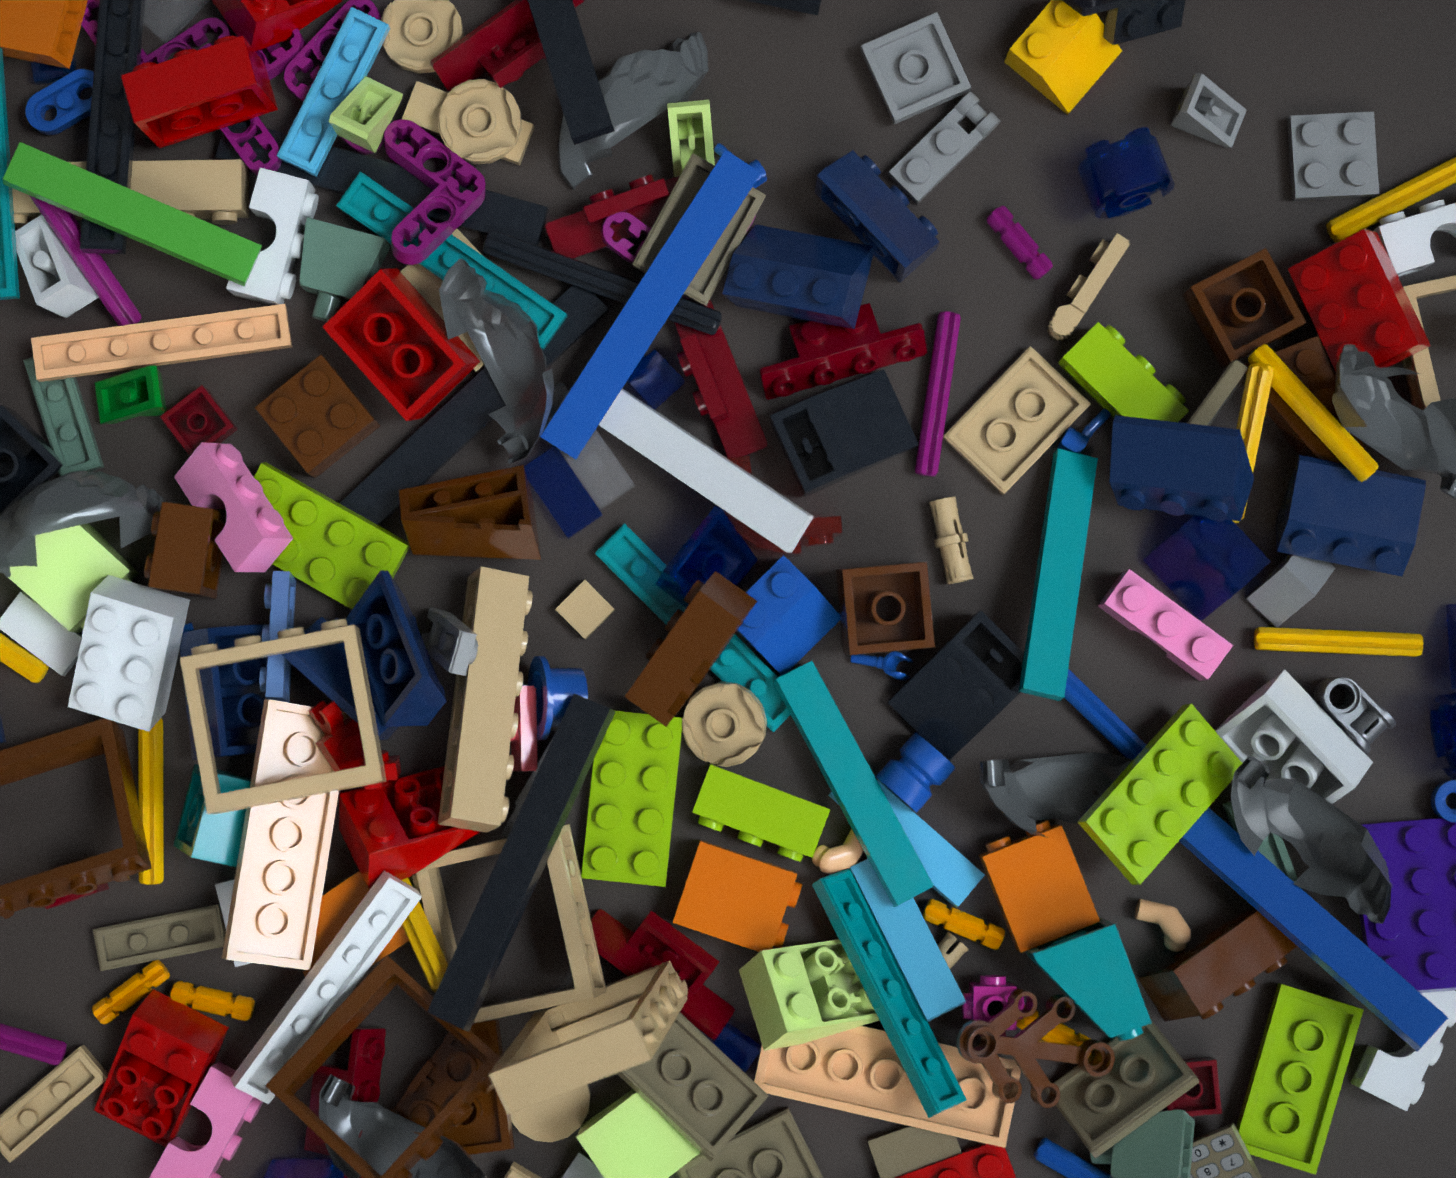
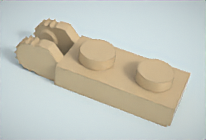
[1047,233,1130,341]

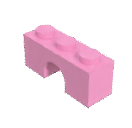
[174,442,293,572]
[1098,569,1233,681]
[149,1061,263,1178]

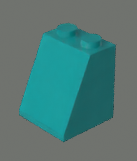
[173,764,251,867]
[1026,918,1152,1041]

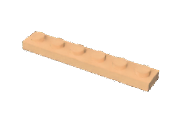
[31,304,292,382]

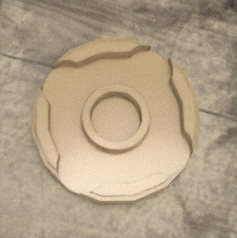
[381,0,464,74]
[437,79,522,164]
[682,681,767,767]
[510,1084,591,1142]

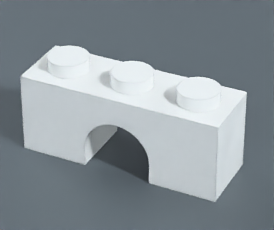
[226,168,319,305]
[1374,199,1456,277]
[1350,991,1456,1111]

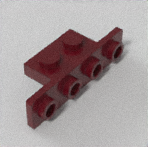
[430,0,585,92]
[545,175,680,259]
[674,299,768,461]
[759,303,927,400]
[591,909,735,1039]
[304,1027,386,1178]

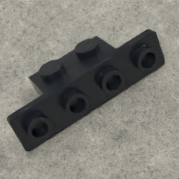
[1062,0,1185,45]

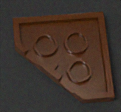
[390,1019,515,1155]

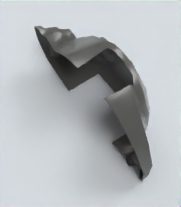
[557,32,709,190]
[439,259,554,464]
[1332,344,1456,500]
[0,471,166,577]
[980,752,1133,838]
[1231,755,1392,924]
[319,1075,486,1178]

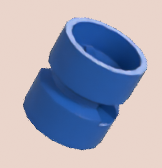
[876,732,956,813]

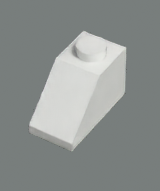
[15,214,99,318]

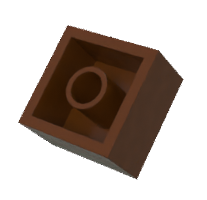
[1182,248,1306,369]
[255,355,381,478]
[144,502,227,599]
[836,562,935,655]

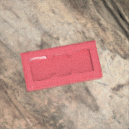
[510,686,538,771]

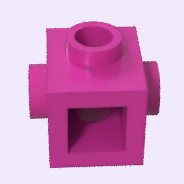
[962,975,1024,1036]

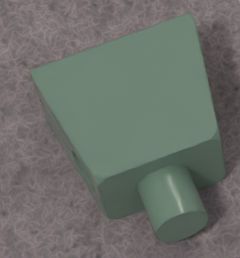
[299,217,390,322]
[1090,1110,1195,1178]

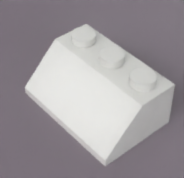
[1215,669,1373,804]

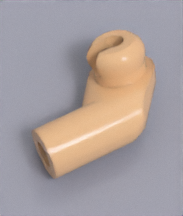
[812,829,863,874]
[1135,899,1191,952]

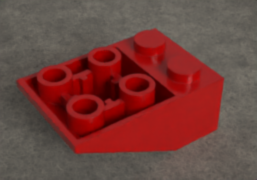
[212,0,343,52]
[339,766,480,889]
[94,989,229,1147]

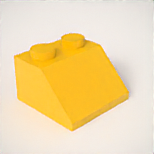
[1004,0,1122,115]

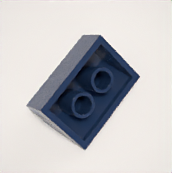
[815,150,940,283]
[722,225,875,329]
[1109,415,1254,521]
[1276,455,1426,577]
[346,570,447,727]
[281,617,400,740]
[180,624,270,760]

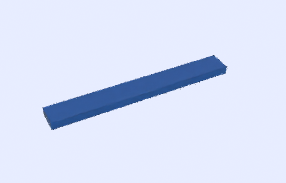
[540,150,761,460]
[1179,807,1448,1052]

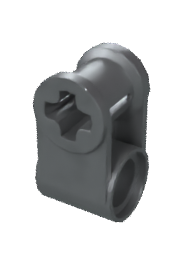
[1313,677,1396,755]

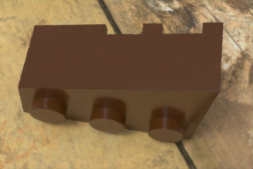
[1242,335,1365,463]
[399,465,541,560]
[625,571,757,727]
[1138,907,1298,1022]

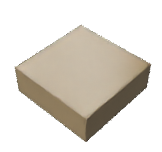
[555,580,615,640]

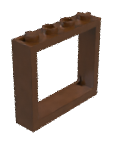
[0,718,152,919]
[265,955,500,1178]

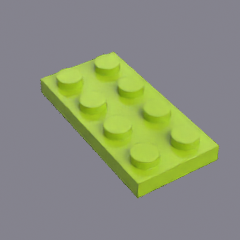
[254,462,410,609]
[1078,703,1242,885]
[581,711,682,887]
[1236,983,1364,1175]

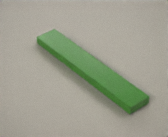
[2,142,262,287]

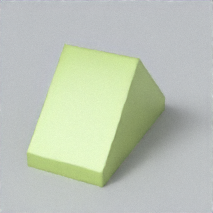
[329,76,403,153]
[667,100,715,177]

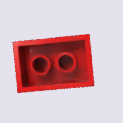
[121,36,278,148]
[1288,229,1431,371]
[323,268,481,422]

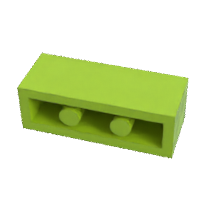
[1058,322,1189,422]
[692,764,830,862]

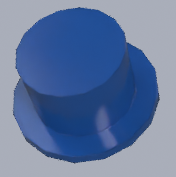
[527,656,588,740]

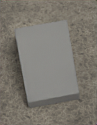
[1170,73,1247,148]
[1246,554,1336,628]

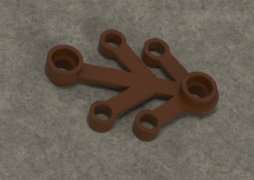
[957,989,1115,1108]

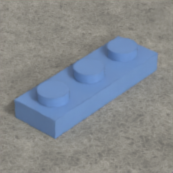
[259,571,296,703]

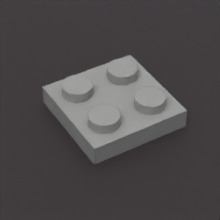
[860,12,971,125]
[1287,111,1379,201]

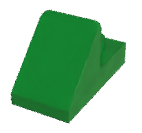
[95,365,167,424]

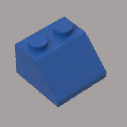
[737,555,841,676]

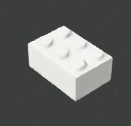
[68,575,190,732]

